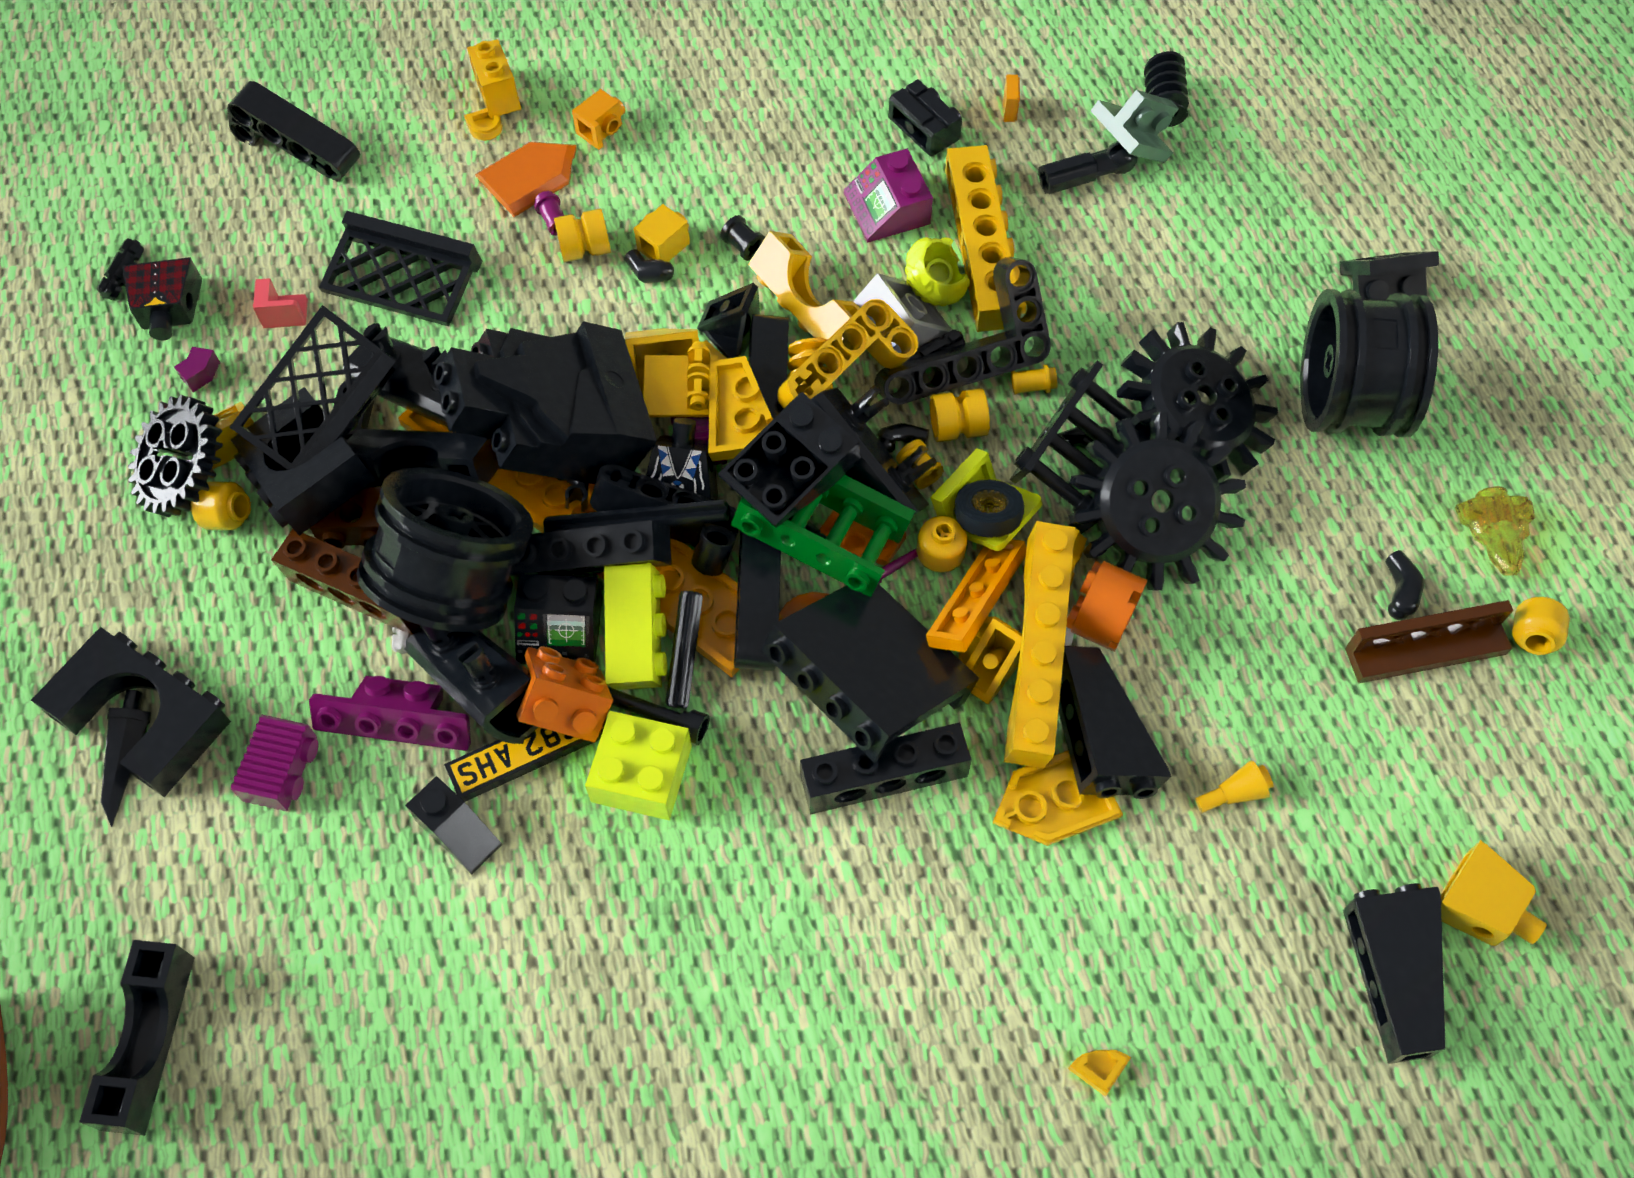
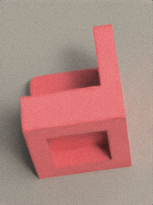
[253,278,308,328]

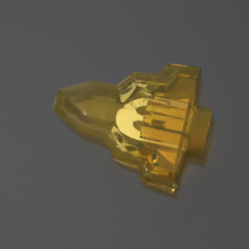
[1455,486,1535,576]

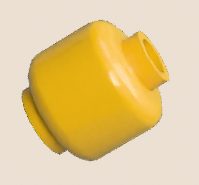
[191,482,251,530]
[916,516,968,573]
[1512,597,1570,655]

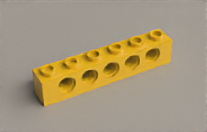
[945,145,1026,332]

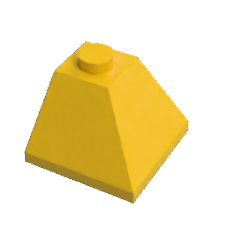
[625,328,699,395]

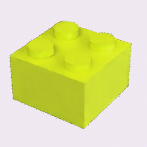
[585,710,692,821]

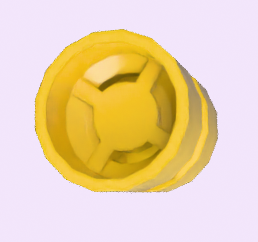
[554,208,611,262]
[930,388,990,442]

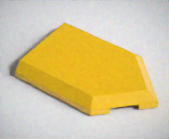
[993,750,1123,846]

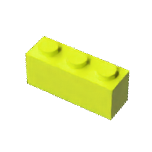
[604,563,668,690]

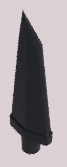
[100,690,152,827]

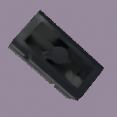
[888,79,962,157]

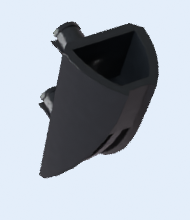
[342,323,448,427]
[811,385,937,515]
[404,625,540,744]

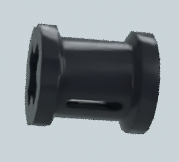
[720,215,765,261]

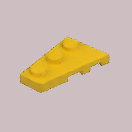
[708,356,773,462]

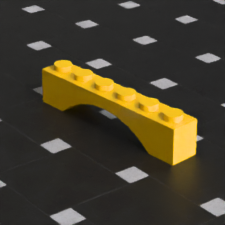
[1004,521,1076,769]

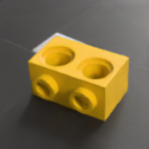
[467,39,522,118]

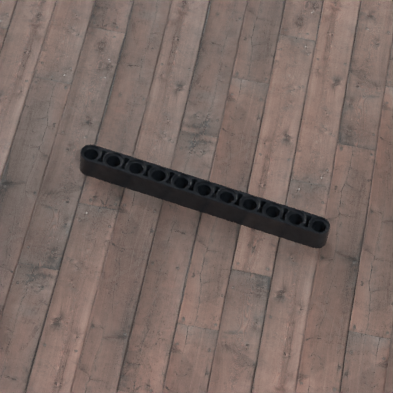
[734,314,789,671]

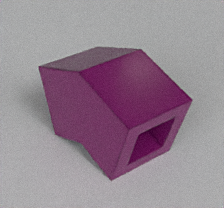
[174,347,220,393]

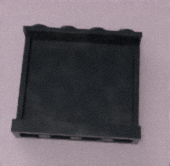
[761,584,979,762]

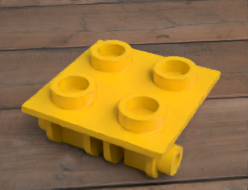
[643,341,718,417]

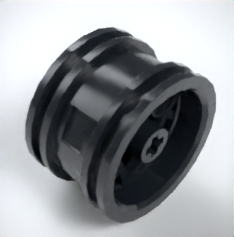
[1300,289,1438,437]
[356,467,534,632]

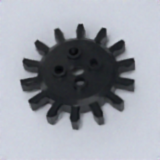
[1117,322,1278,483]
[1068,412,1246,590]

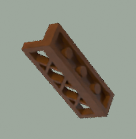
[1345,600,1514,683]

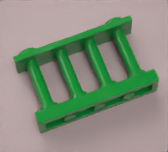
[731,475,916,597]

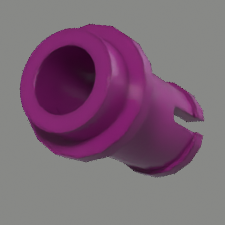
[534,191,564,236]

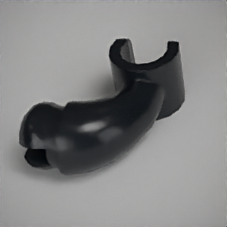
[556,478,589,512]

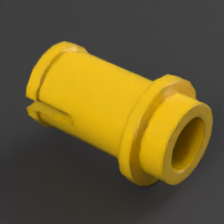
[1011,364,1058,395]

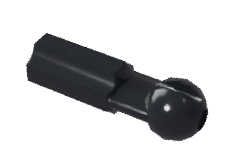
[1038,141,1138,194]

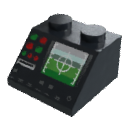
[514,574,603,664]

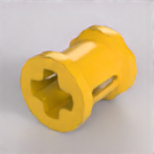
[896,439,944,489]

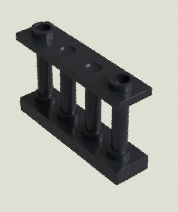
[1010,360,1151,534]

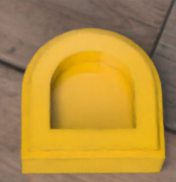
[464,108,502,141]

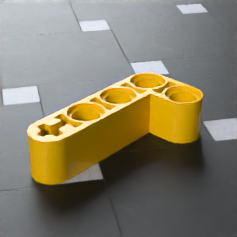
[777,299,919,408]

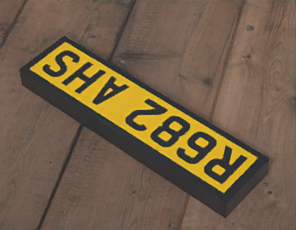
[444,720,606,802]

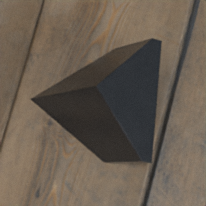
[697,283,760,359]

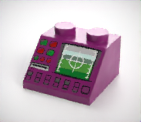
[844,148,933,243]

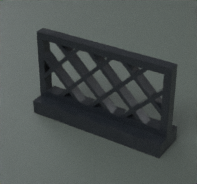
[319,211,483,327]
[230,305,402,470]

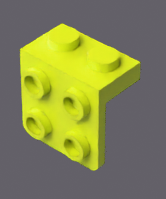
[930,448,1043,551]

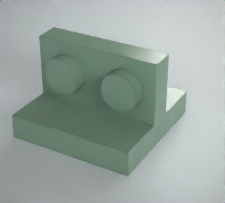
[1090,90,1179,163]

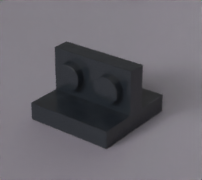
[1339,251,1439,300]

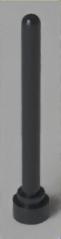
[608,687,710,745]

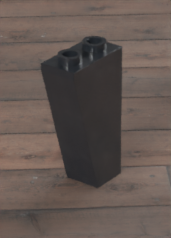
[1058,646,1171,799]
[1343,883,1445,1064]

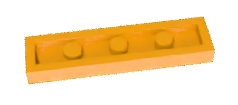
[926,540,1026,653]

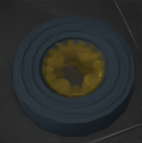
[954,480,1024,538]

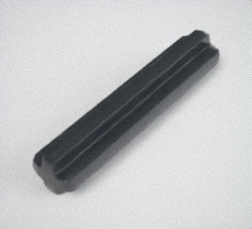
[665,591,703,708]

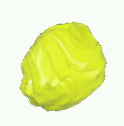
[905,237,970,307]

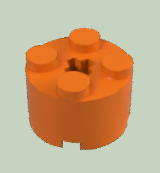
[1066,561,1148,652]

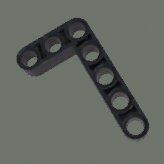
[874,257,1051,404]

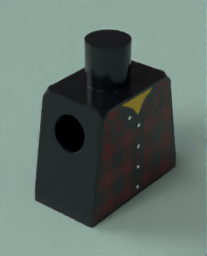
[123,257,202,341]

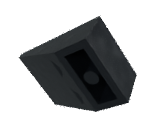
[718,392,861,528]

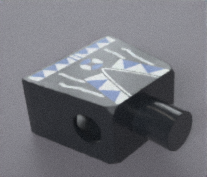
[646,418,718,500]

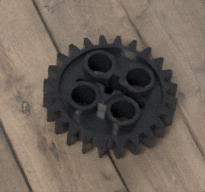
[128,395,223,517]

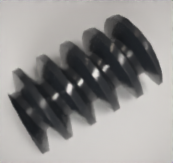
[1144,51,1189,127]

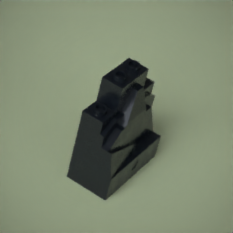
[434,321,657,484]

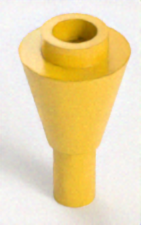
[1195,760,1274,813]

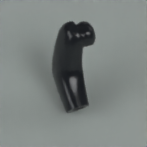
[1385,550,1424,620]

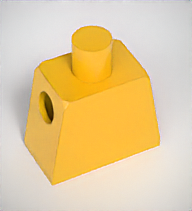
[1441,840,1547,946]

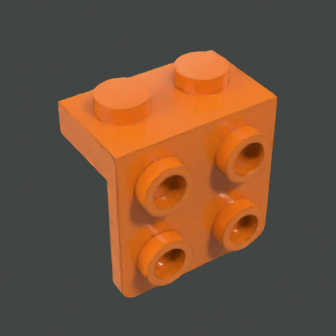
[516,646,613,743]

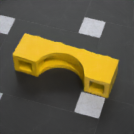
[748,231,875,350]

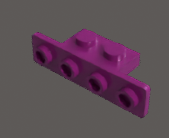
[309,676,471,751]

